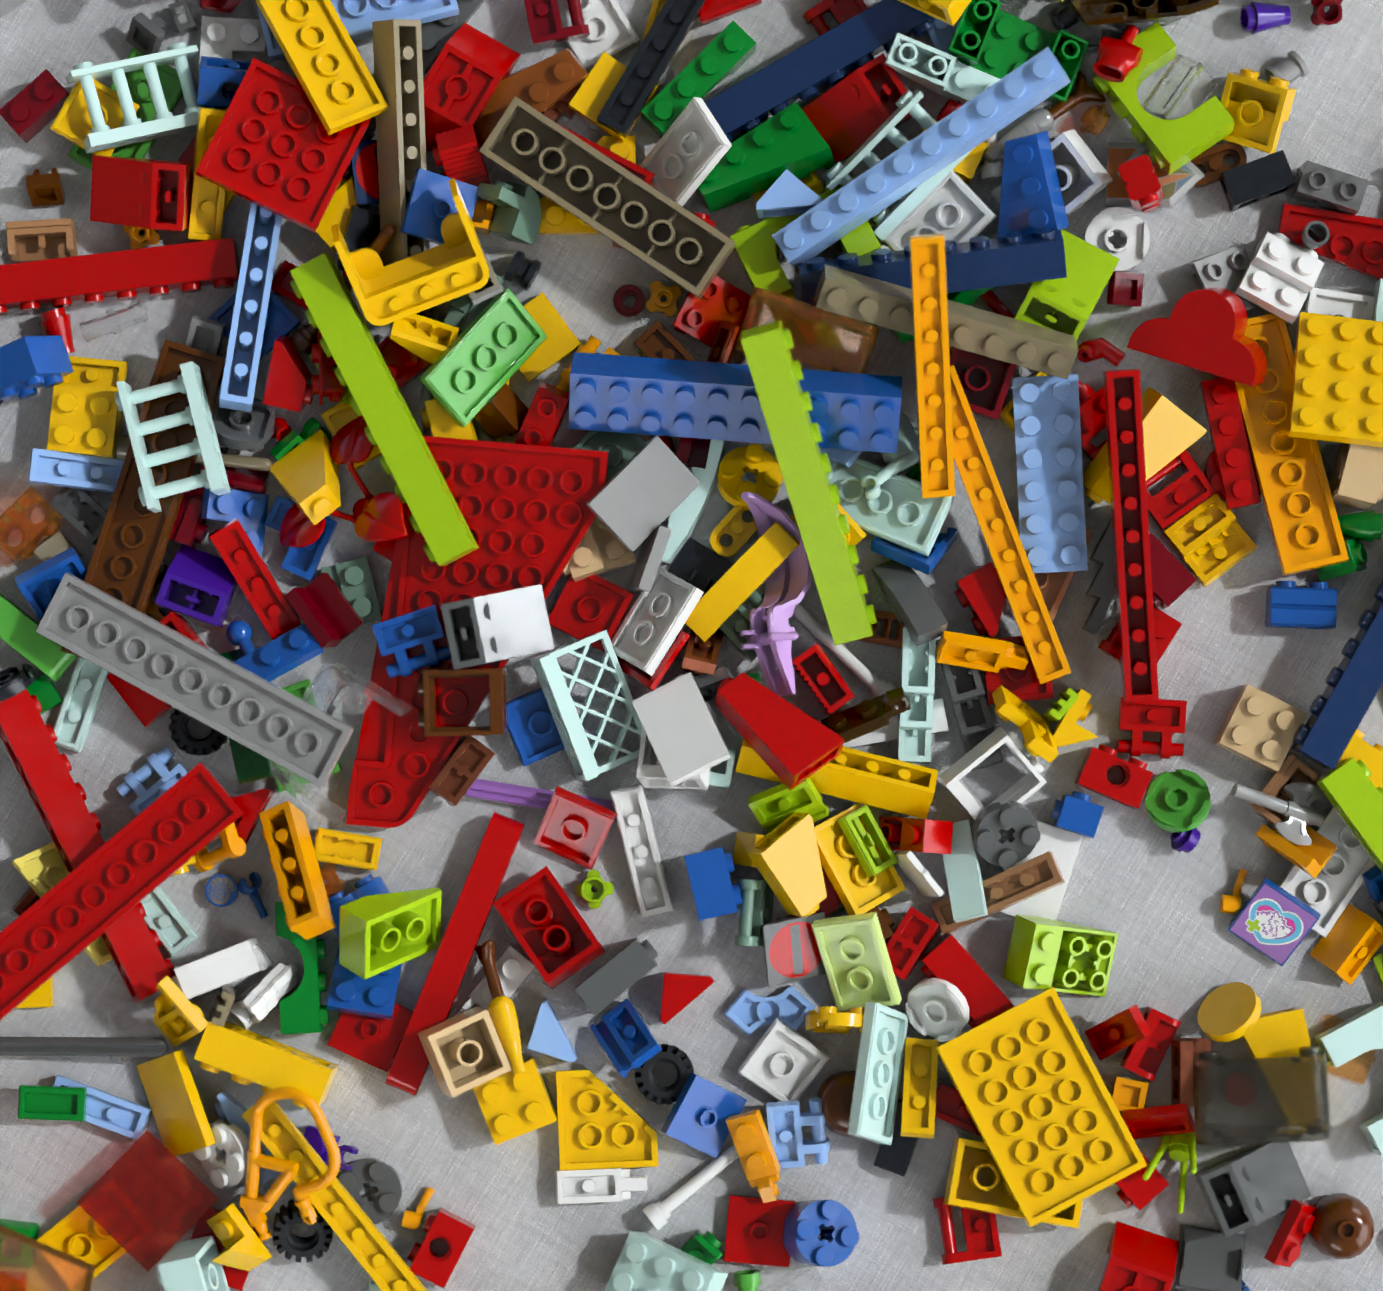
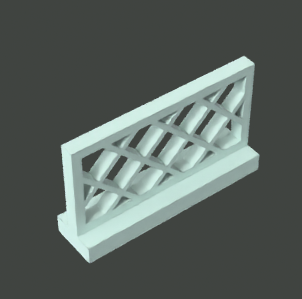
[530,630,643,781]

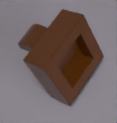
[26,168,65,207]

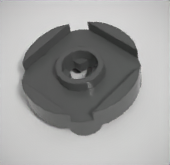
[211,397,275,452]
[973,801,1041,868]
[338,1158,402,1224]

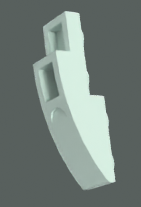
[885,32,1000,105]

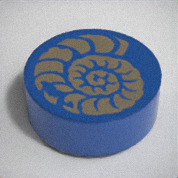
[205,874,239,907]

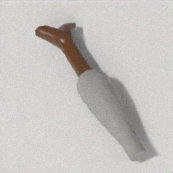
[984,70,1106,163]

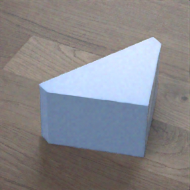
[756,169,822,218]
[527,1000,578,1063]

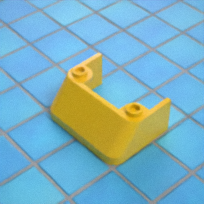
[331,178,490,326]

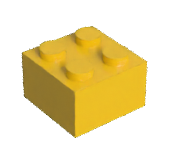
[47,385,123,459]
[473,1057,558,1145]

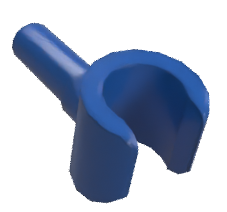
[238,872,268,919]

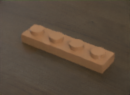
[931,851,1065,935]

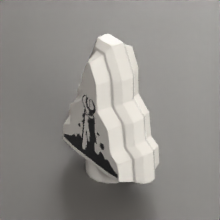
[229,963,298,1030]

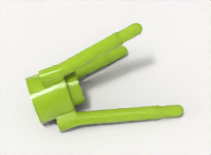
[1142,1132,1197,1214]

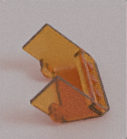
[736,288,880,374]

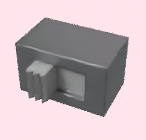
[169,0,198,36]

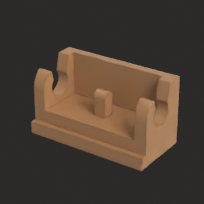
[6,218,78,263]
[1251,754,1320,827]

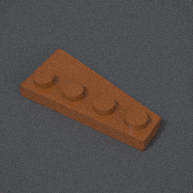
[474,49,589,147]

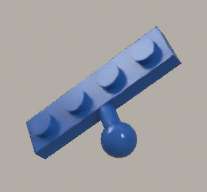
[226,620,324,682]

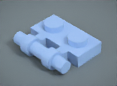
[116,746,188,816]
[766,1097,830,1169]

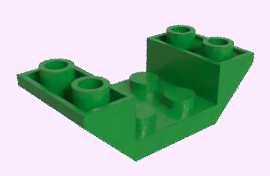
[947,0,1089,103]

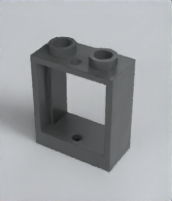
[574,938,658,1015]

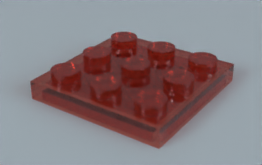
[77,1130,219,1272]

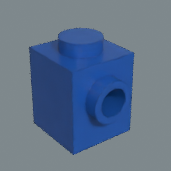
[1050,791,1104,838]

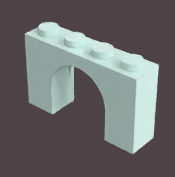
[1313,1001,1383,1156]

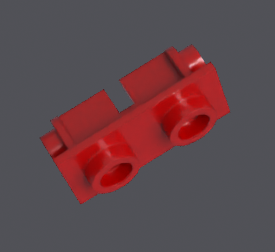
[311,333,346,405]

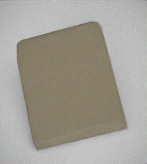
[33,530,82,562]

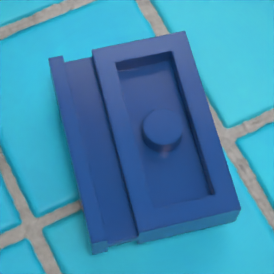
[589,998,662,1078]

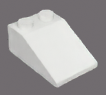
[991,129,1113,216]

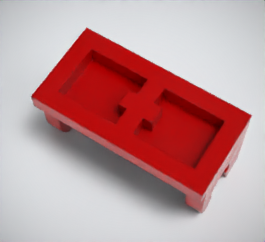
[886,907,941,981]
[1120,1006,1181,1081]

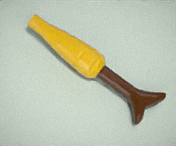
[475,940,526,1076]

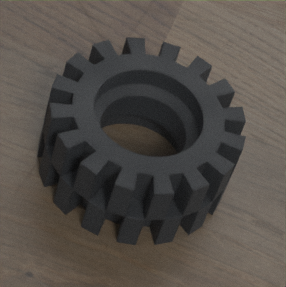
[169,708,228,756]
[635,1044,694,1105]
[272,1199,333,1263]

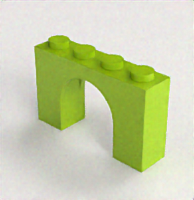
[1092,21,1235,175]
[730,185,881,313]

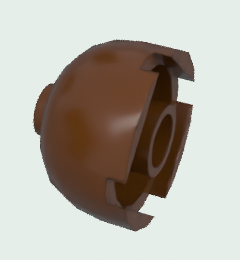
[817,1070,856,1136]
[1308,1193,1374,1259]

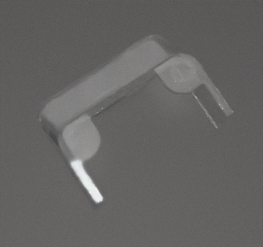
[269,662,412,823]

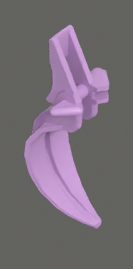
[740,492,812,696]

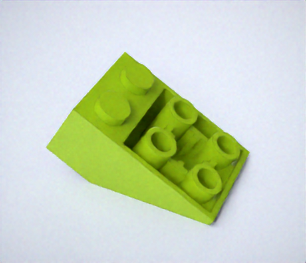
[1015,229,1120,341]
[1003,914,1119,997]

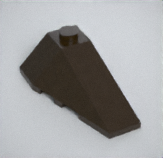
[1072,0,1219,26]

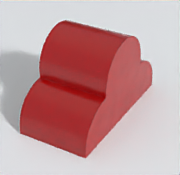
[1127,287,1267,386]

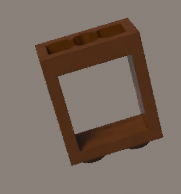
[418,668,507,737]

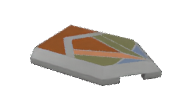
[1106,142,1205,208]

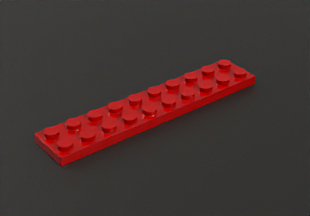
[0,762,244,1021]

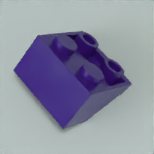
[155,544,238,628]

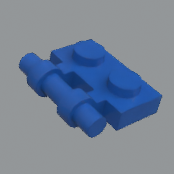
[372,605,452,678]

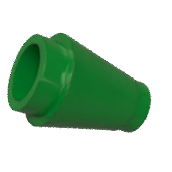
[1337,510,1382,542]

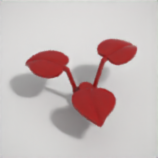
[280,416,407,548]

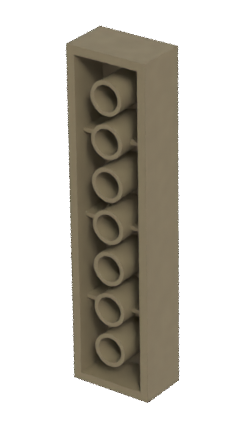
[479,96,736,299]

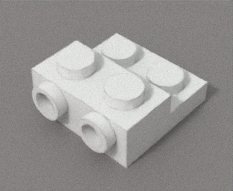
[1235,232,1324,324]

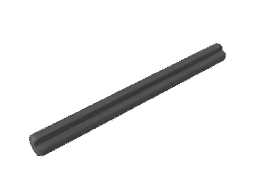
[0,1037,166,1057]

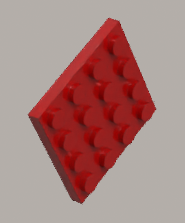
[196,58,372,233]

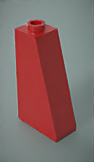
[714,673,844,790]

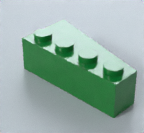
[695,102,835,213]

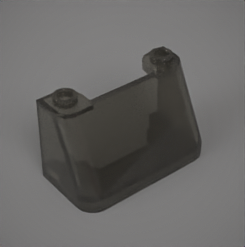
[1193,1046,1332,1145]

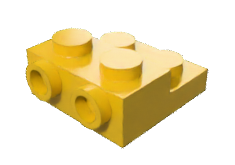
[1220,68,1296,154]

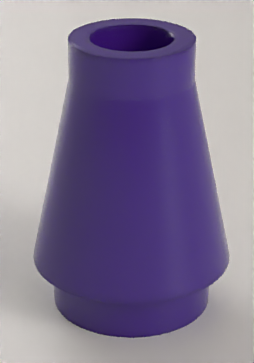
[1240,1,1291,34]

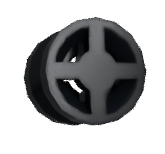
[504,251,542,291]

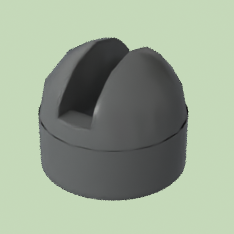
[1301,221,1330,249]

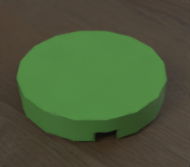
[1145,769,1211,832]

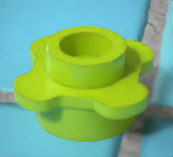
[575,870,614,909]

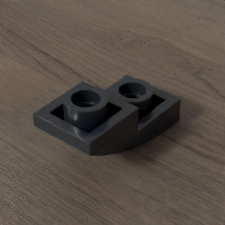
[874,1099,919,1177]

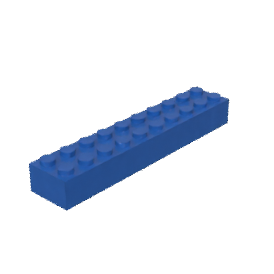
[569,352,903,453]

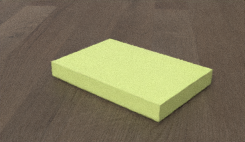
[811,912,902,1012]

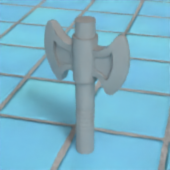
[1231,782,1325,846]

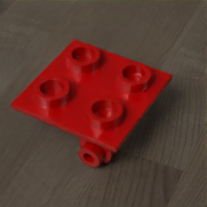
[672,275,754,347]

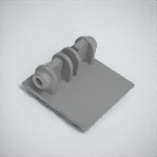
[1191,243,1258,311]

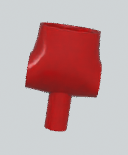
[1093,25,1143,83]

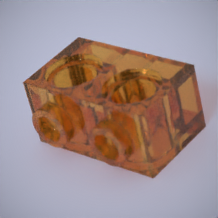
[0,486,63,562]

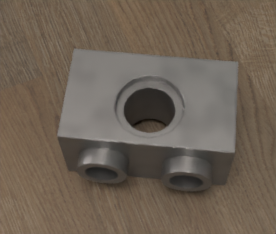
[1290,160,1369,215]

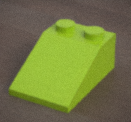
[339,888,442,980]

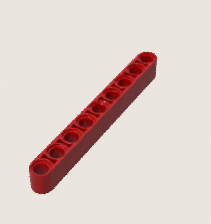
[385,812,525,1096]

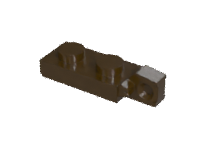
[821,687,911,743]

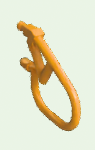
[240,1087,340,1241]

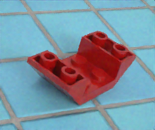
[423,22,521,153]
[1098,1221,1179,1291]

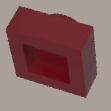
[1107,272,1144,307]

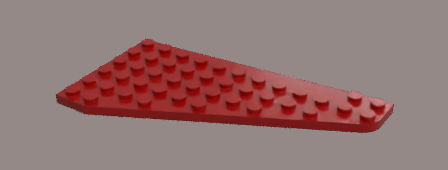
[346,436,609,828]

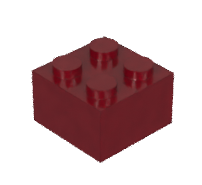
[949,346,1016,420]

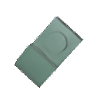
[476,180,542,245]

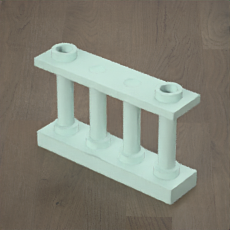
[66,42,214,154]
[825,88,974,241]
[115,361,231,513]

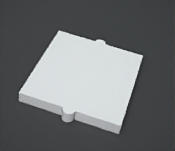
[894,851,944,897]

